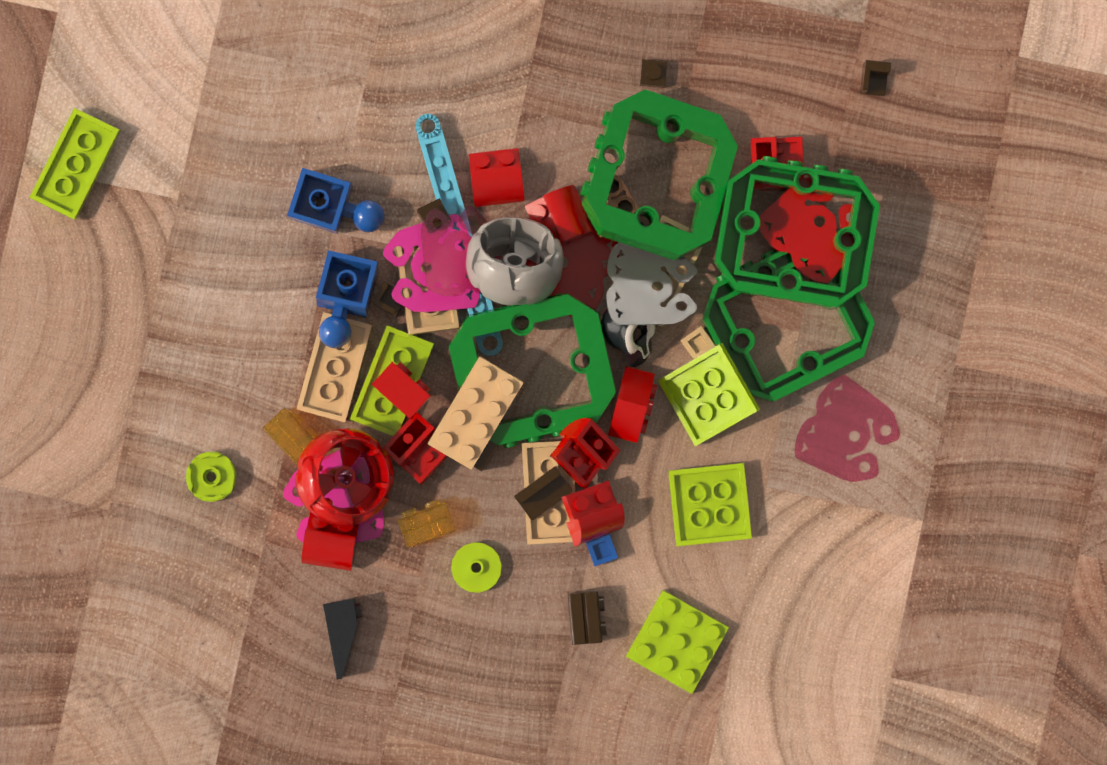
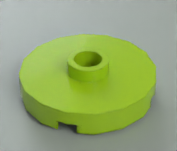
[186,452,237,502]
[451,542,502,593]

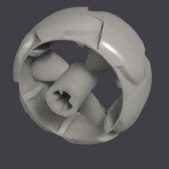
[466,217,564,305]

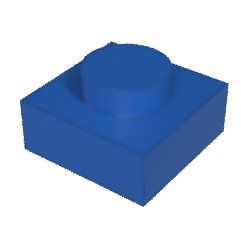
[586,534,618,567]

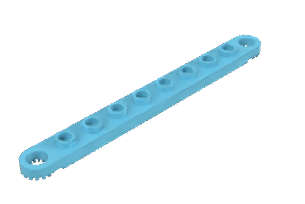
[415,113,503,356]

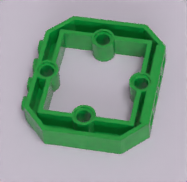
[580,89,738,261]
[714,156,880,308]
[701,249,875,403]
[449,292,616,448]

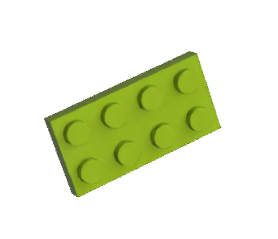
[29,108,121,221]
[350,326,434,436]

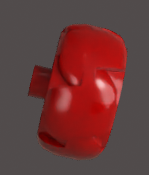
[295,428,394,526]

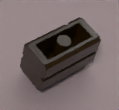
[568,591,607,645]

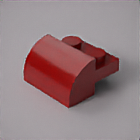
[751,136,805,191]
[469,148,525,207]
[525,185,594,245]
[383,412,448,485]
[550,418,621,488]
[561,480,625,546]
[301,512,360,571]

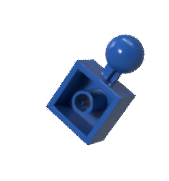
[287,168,385,234]
[316,250,379,348]

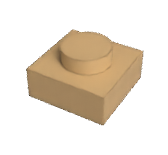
[680,326,716,360]

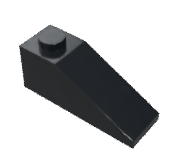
[323,598,363,680]

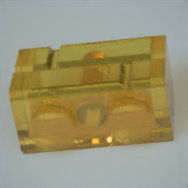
[263,407,318,465]
[397,499,456,548]

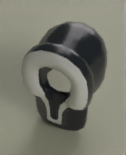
[601,309,655,367]

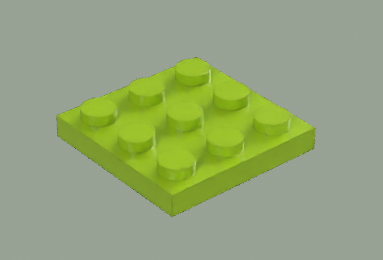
[658,343,760,446]
[668,463,752,547]
[626,590,729,694]

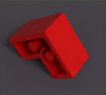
[372,362,431,420]
[608,366,657,443]

